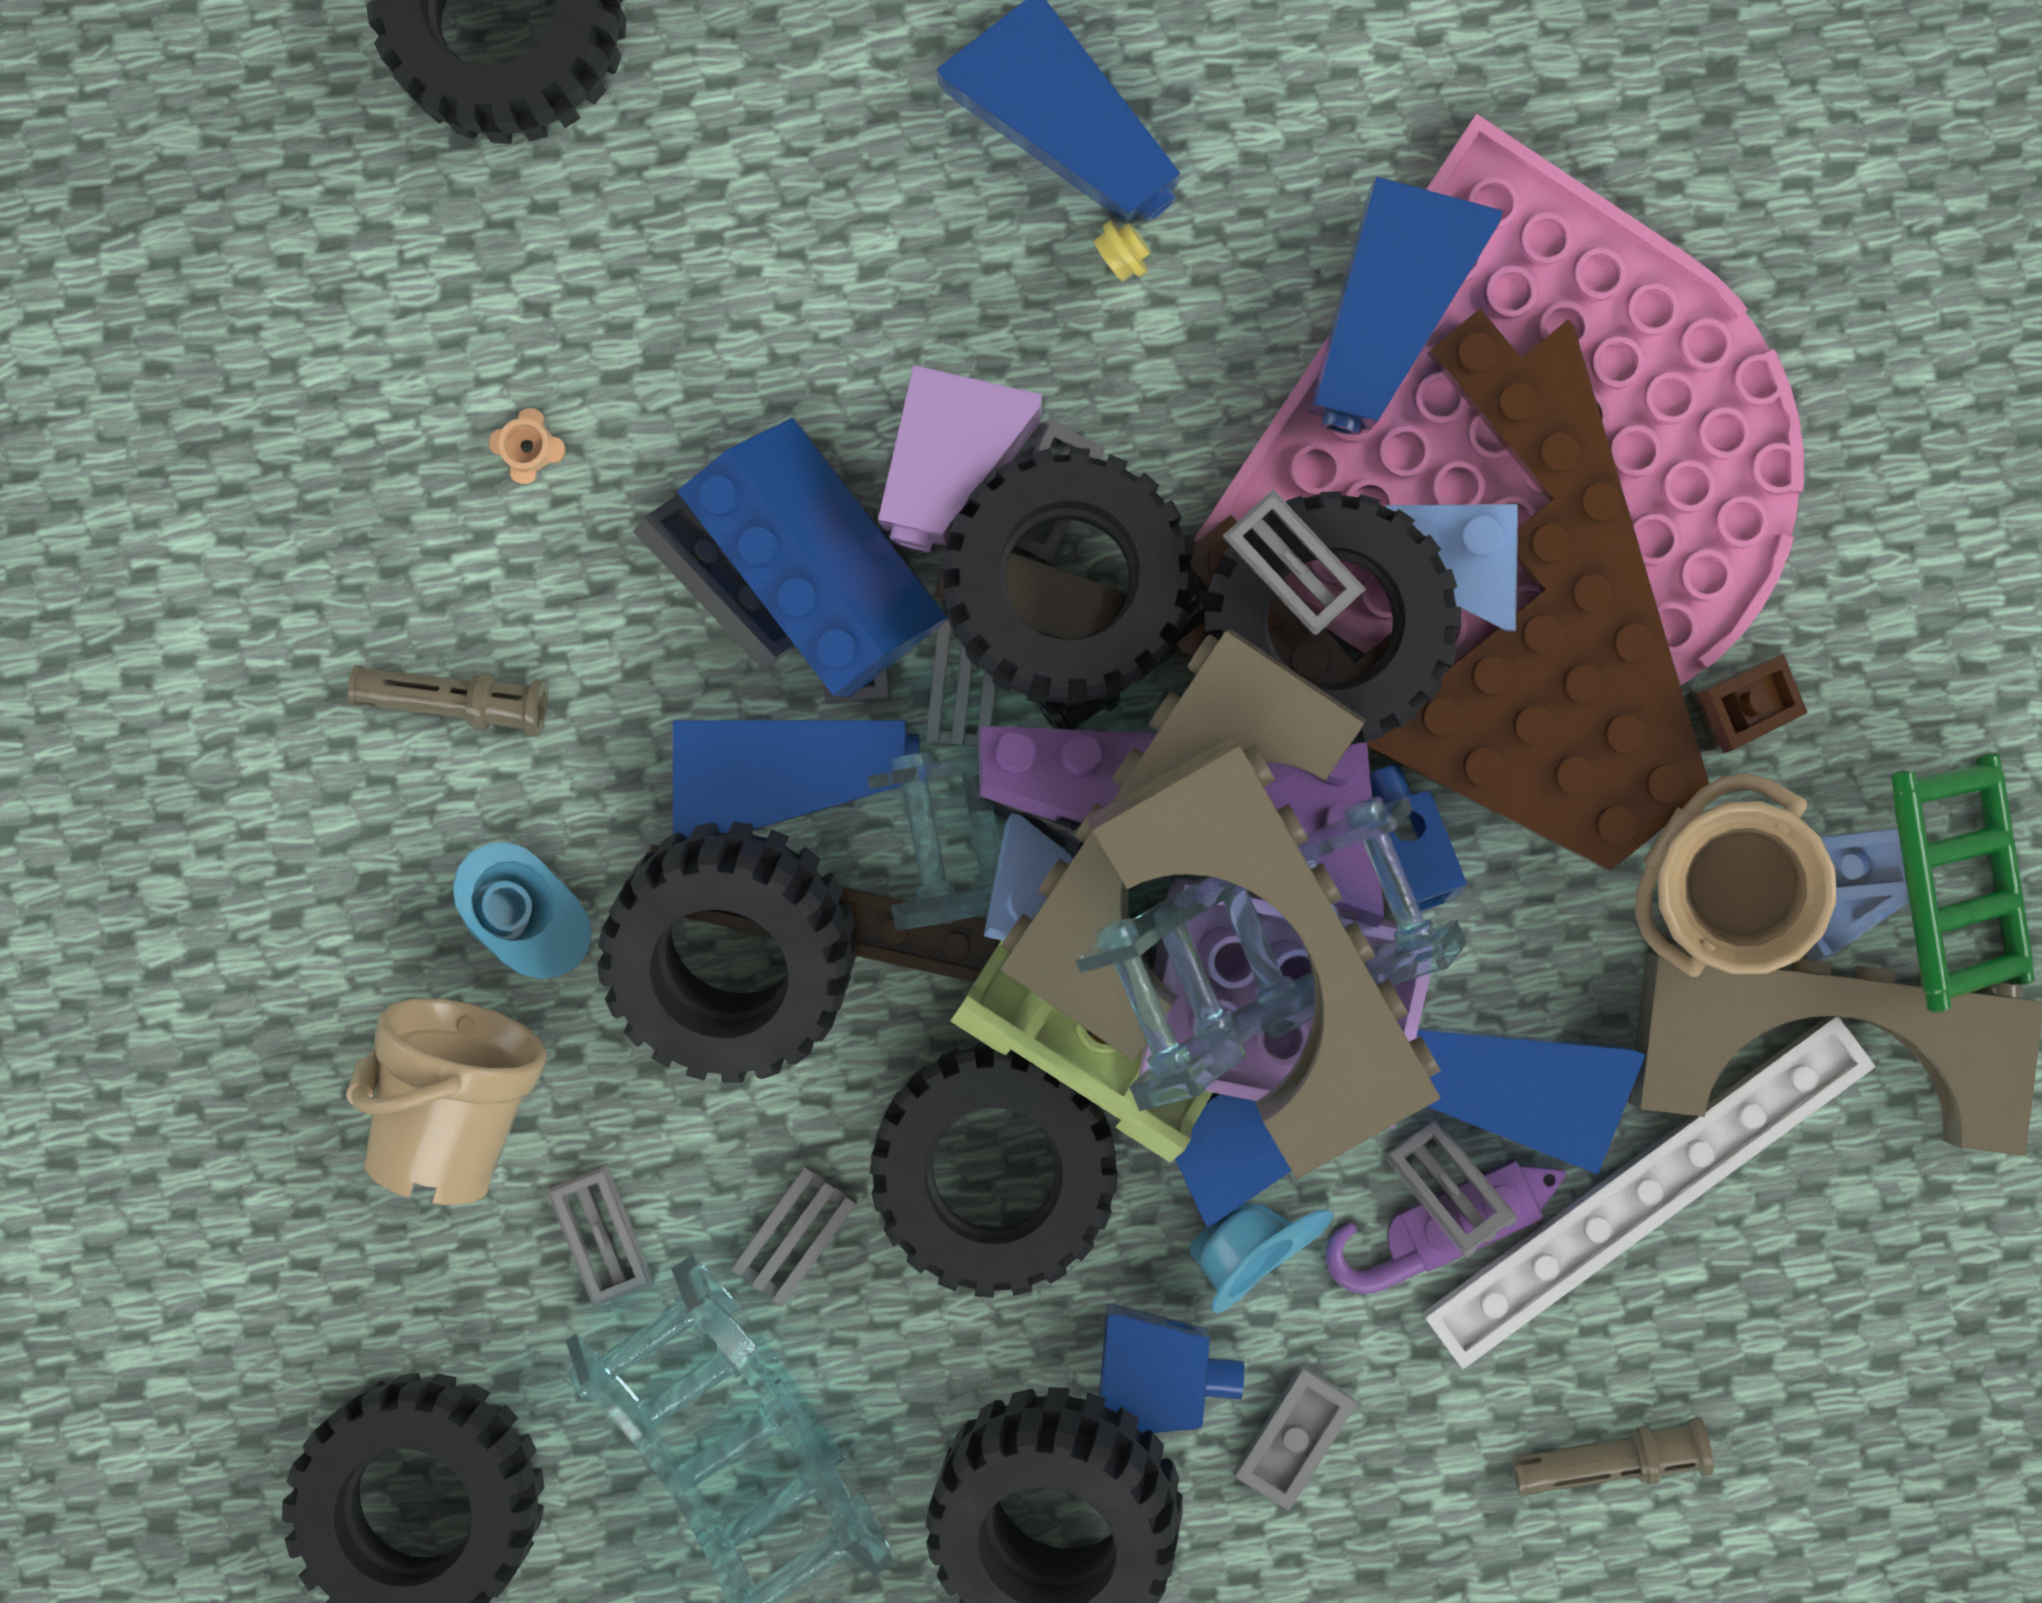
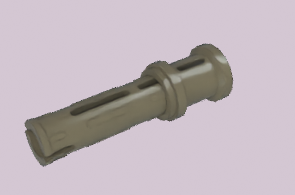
[348,665,548,737]
[1512,1417,1714,1497]

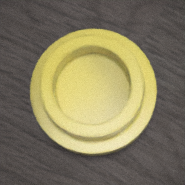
[1094,219,1151,282]

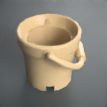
[1635,773,1837,977]
[346,998,548,1205]

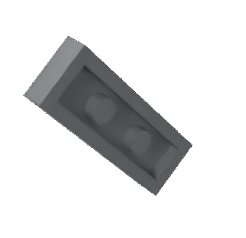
[633,494,796,671]

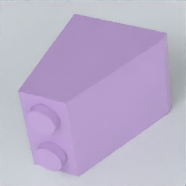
[878,365,1042,554]

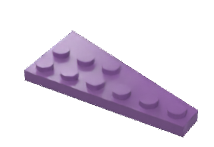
[978,726,1384,928]

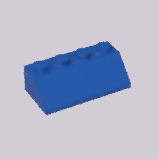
[677,418,948,698]

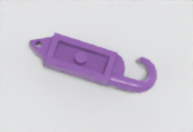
[1325,1159,1566,1295]

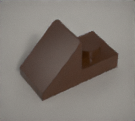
[1689,654,1808,753]

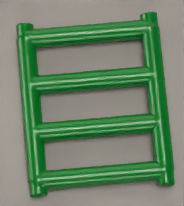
[1891,753,2035,1013]

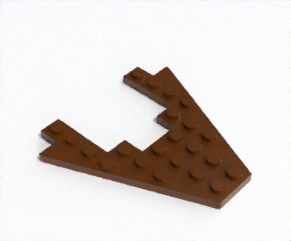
[1175,308,1709,871]

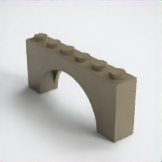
[1000,630,1366,1062]
[1088,734,1441,1179]
[1628,942,2042,1156]

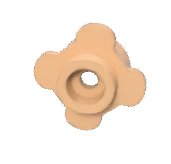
[489,408,566,484]

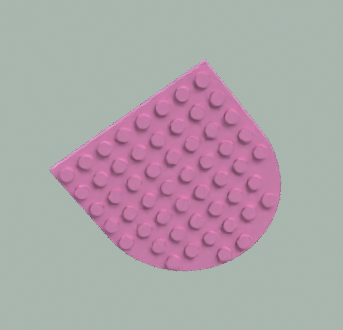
[1192,114,1804,686]

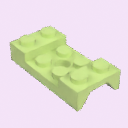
[950,941,1213,1162]

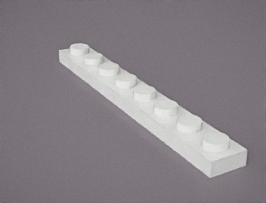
[1421,1016,1876,1369]

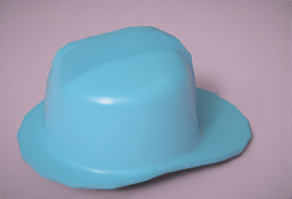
[452,842,592,979]
[1189,1203,1334,1314]

